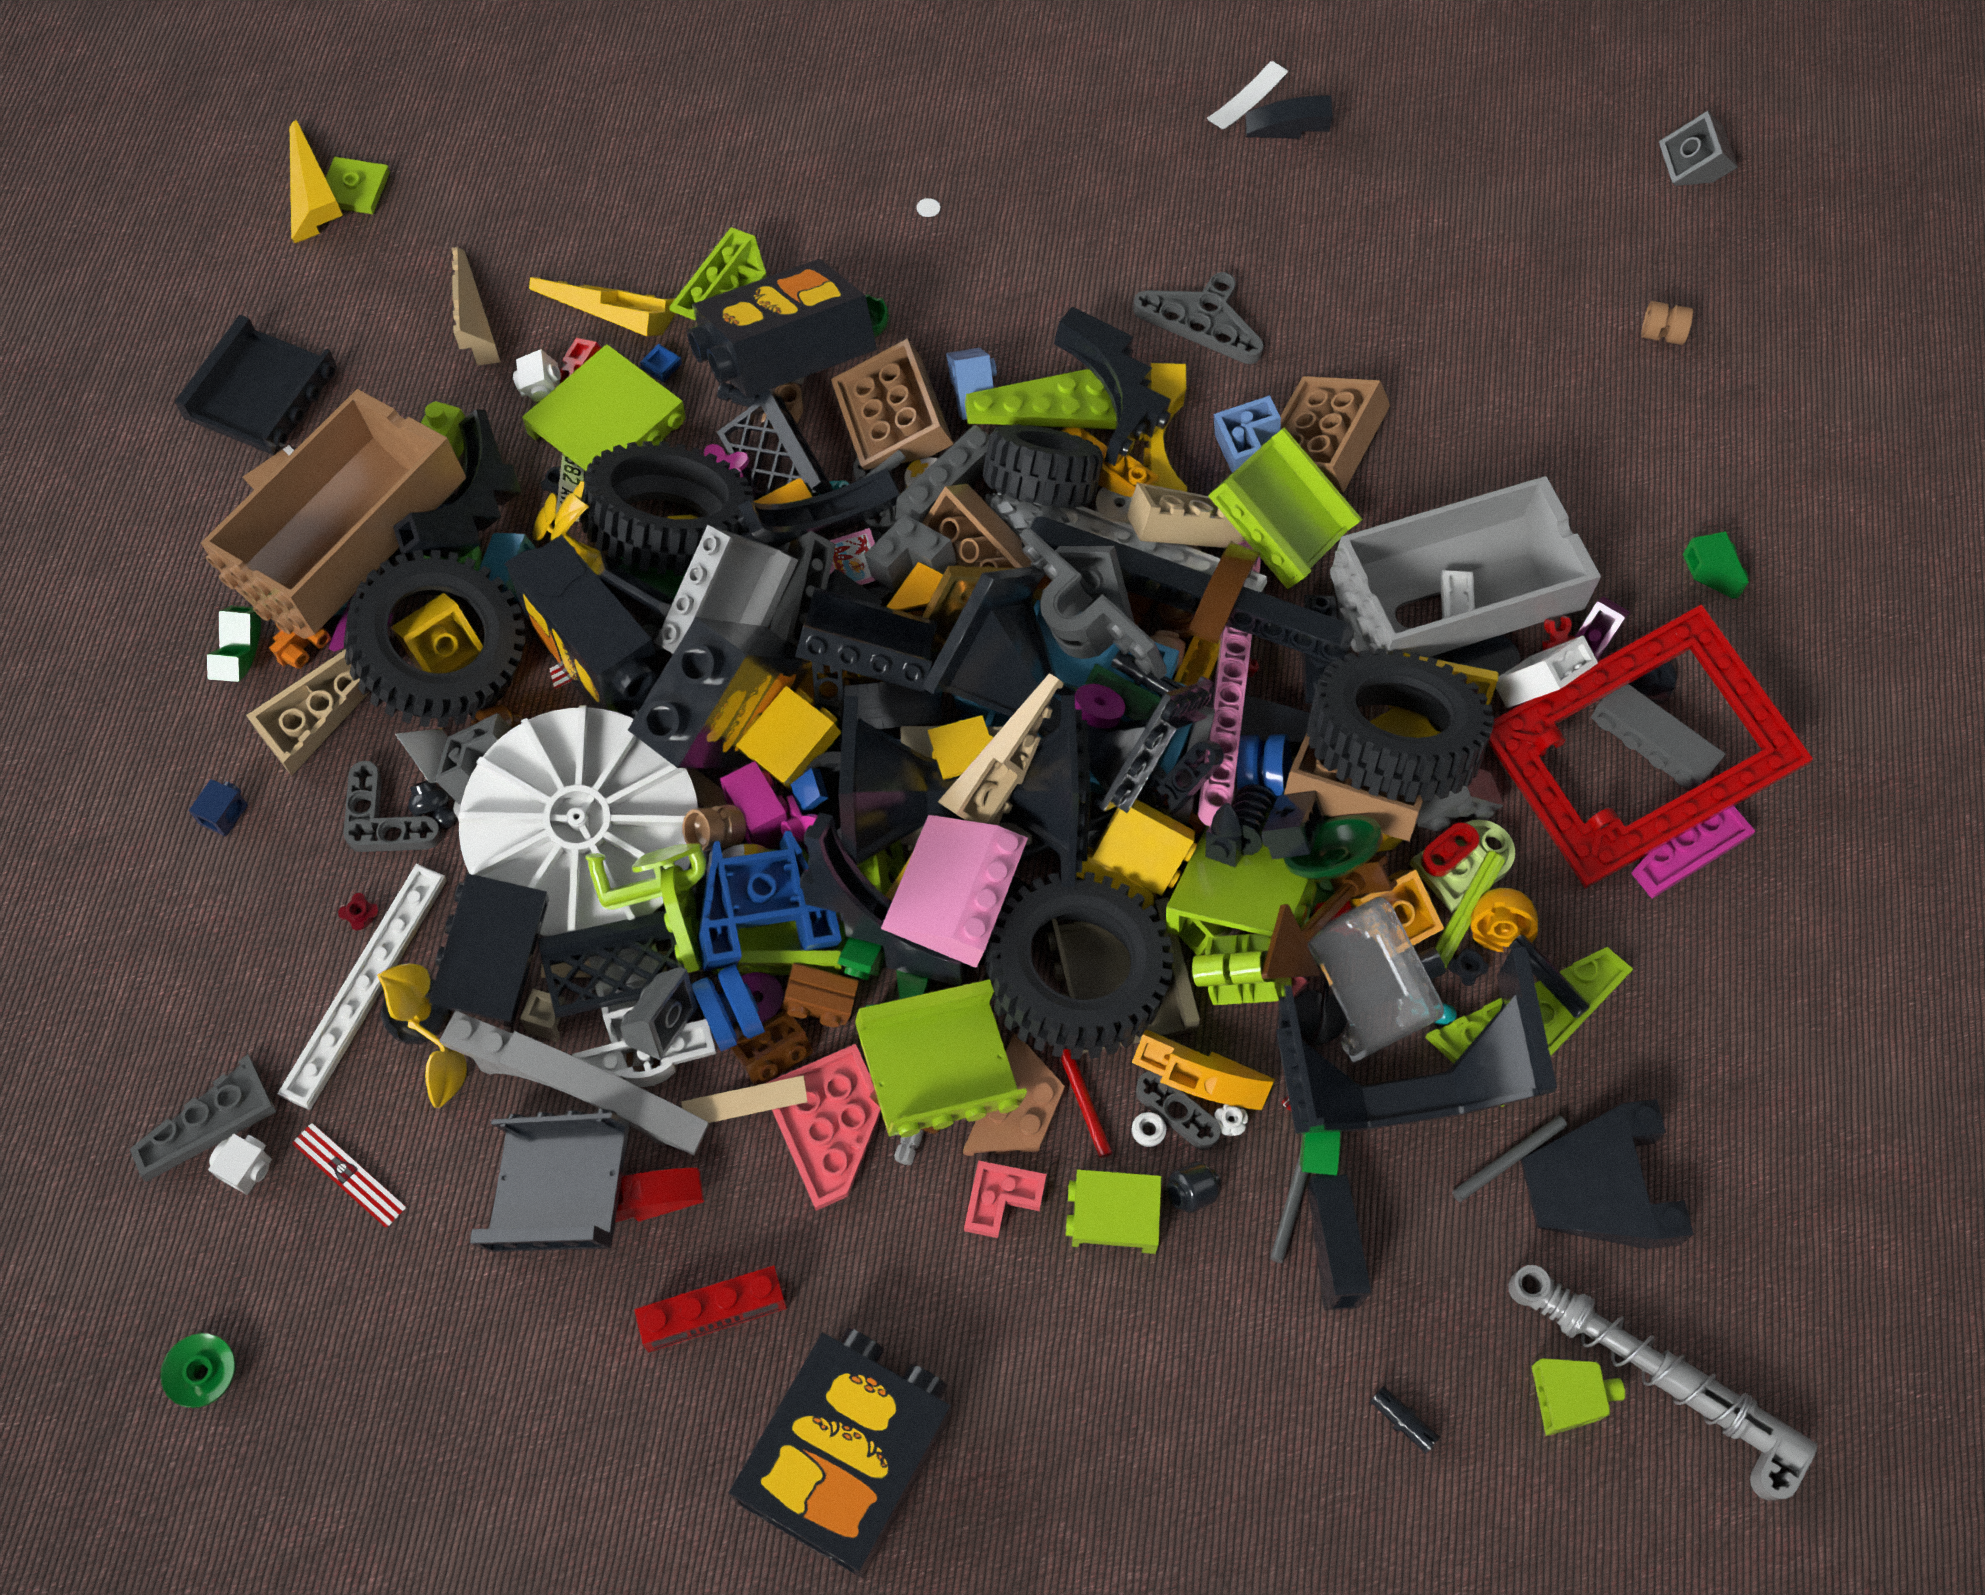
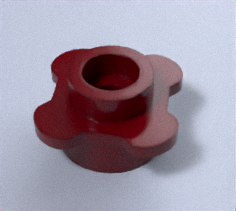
[338,893,379,931]

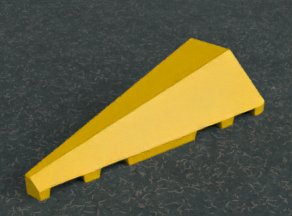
[290,120,343,244]
[529,277,676,336]

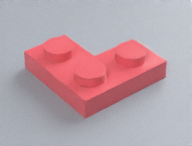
[964,1160,1047,1238]

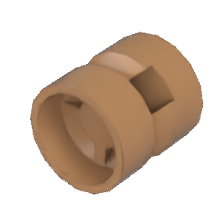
[1641,301,1693,345]
[682,804,746,852]

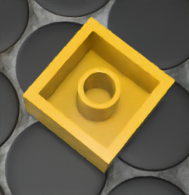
[390,593,483,673]

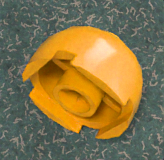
[1471,888,1538,952]

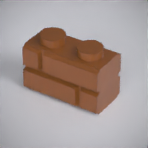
[780,963,858,1027]

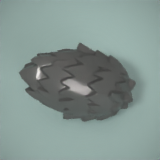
[985,492,1070,539]

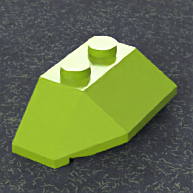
[669,227,767,320]

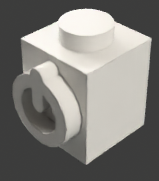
[513,349,561,402]
[208,1133,272,1195]

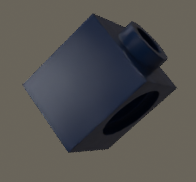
[188,779,248,837]

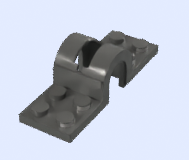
[1019,528,1167,680]

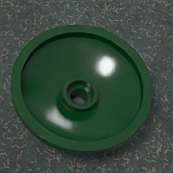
[1283,815,1383,879]

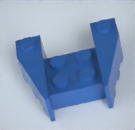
[697,831,841,971]

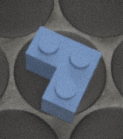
[946,348,997,420]
[1214,396,1281,473]

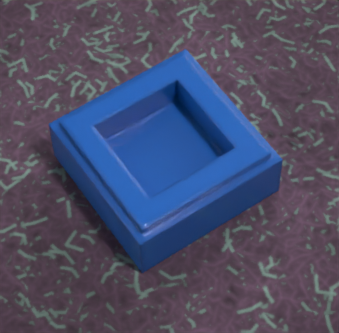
[640,344,682,383]
[791,768,829,814]

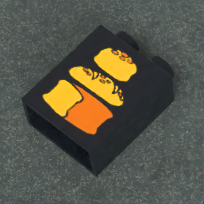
[687,259,877,398]
[508,535,661,719]
[628,617,812,768]
[728,1328,951,1579]

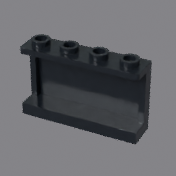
[426,873,549,1028]

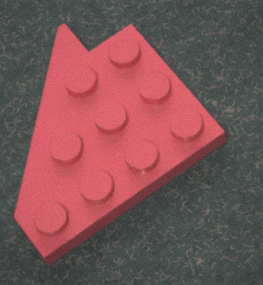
[764,1044,881,1211]

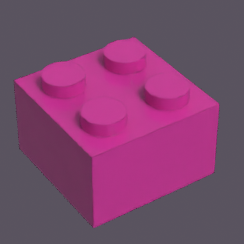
[720,761,790,849]

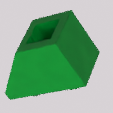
[1683,531,1749,599]
[837,937,885,980]

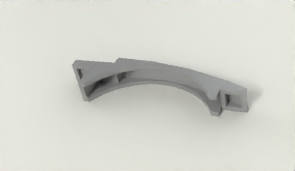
[439,1011,709,1155]

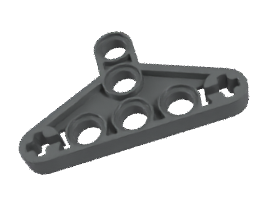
[1133,272,1263,364]

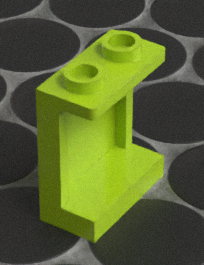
[1066,1170,1161,1254]

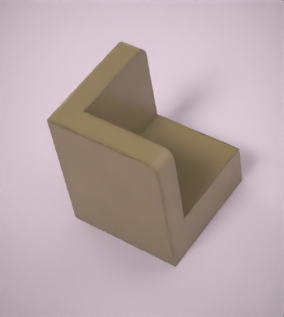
[520,989,567,1042]

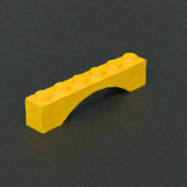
[1143,363,1187,492]

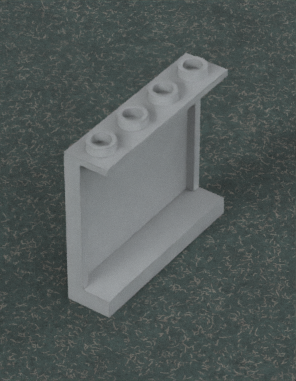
[655,525,798,654]

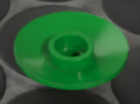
[160,1333,236,1408]

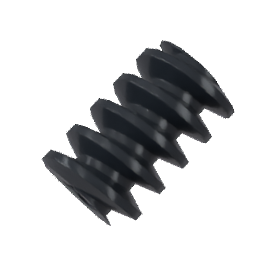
[1232,784,1276,855]

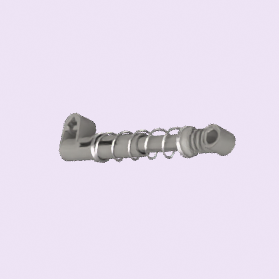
[1508,1265,1818,1500]

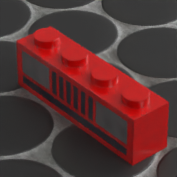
[634,1265,787,1353]

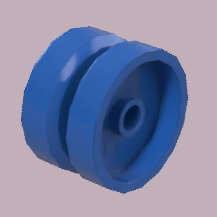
[1237,734,1293,800]
[691,964,765,1052]

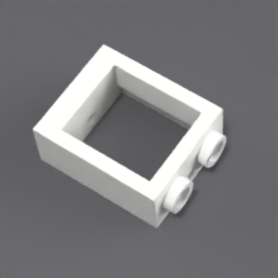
[1496,635,1598,708]

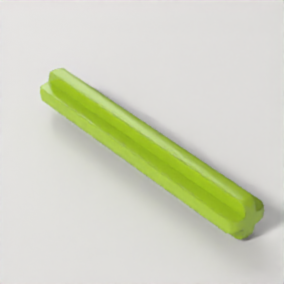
[1435,851,1505,968]

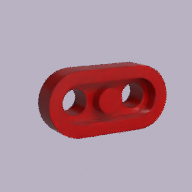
[1421,823,1479,877]

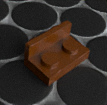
[730,1010,813,1086]

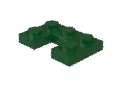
[1084,663,1162,721]

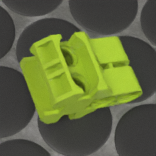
[1192,934,1292,1005]

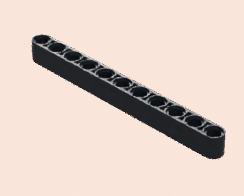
[1021,516,1354,663]

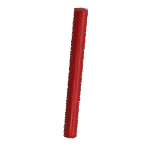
[1060,1049,1112,1158]

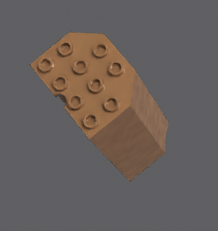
[201,389,466,639]

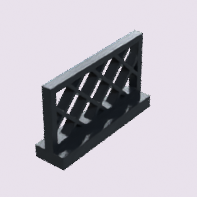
[717,389,834,501]
[538,911,685,1018]

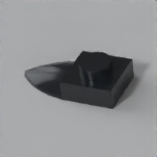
[1205,803,1242,867]

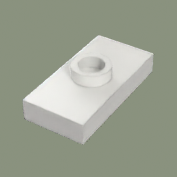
[1440,570,1475,619]

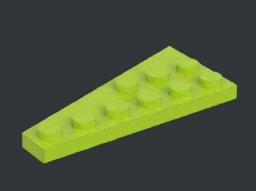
[965,369,1116,429]
[1425,947,1633,1107]

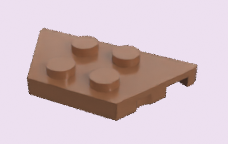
[963,1034,1065,1156]

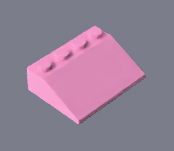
[881,815,1028,967]

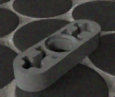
[1135,1071,1221,1150]

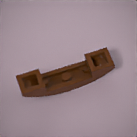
[1188,542,1260,644]

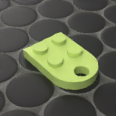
[1410,820,1515,913]

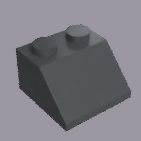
[1659,111,1738,186]
[620,967,698,1060]

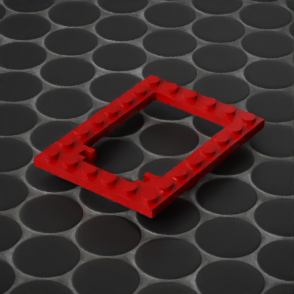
[1488,604,1813,889]

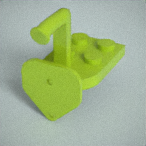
[585,844,706,973]

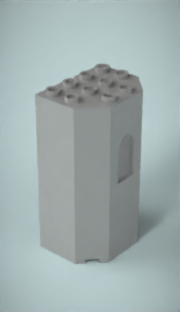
[1330,476,1601,658]

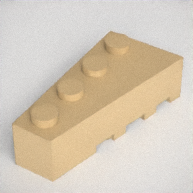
[1127,482,1246,549]
[246,649,370,776]

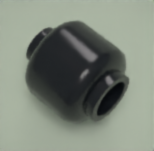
[1166,1161,1220,1213]

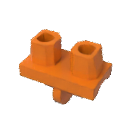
[269,623,331,669]

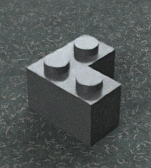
[864,514,957,591]
[435,713,513,805]
[1417,769,1504,831]

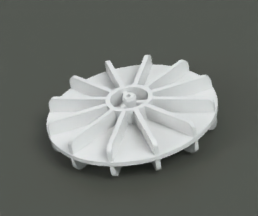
[458,705,698,937]

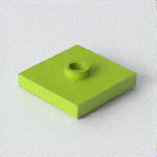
[325,157,390,214]

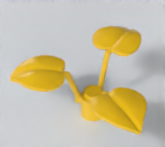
[532,493,600,568]
[377,964,467,1108]

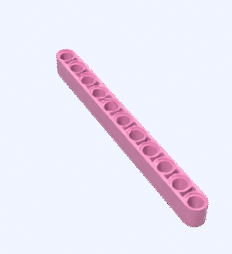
[1198,541,1261,826]

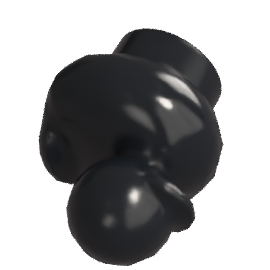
[408,780,456,829]

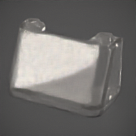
[1308,897,1444,1062]

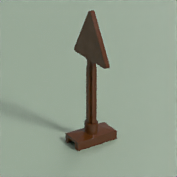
[1262,855,1397,979]

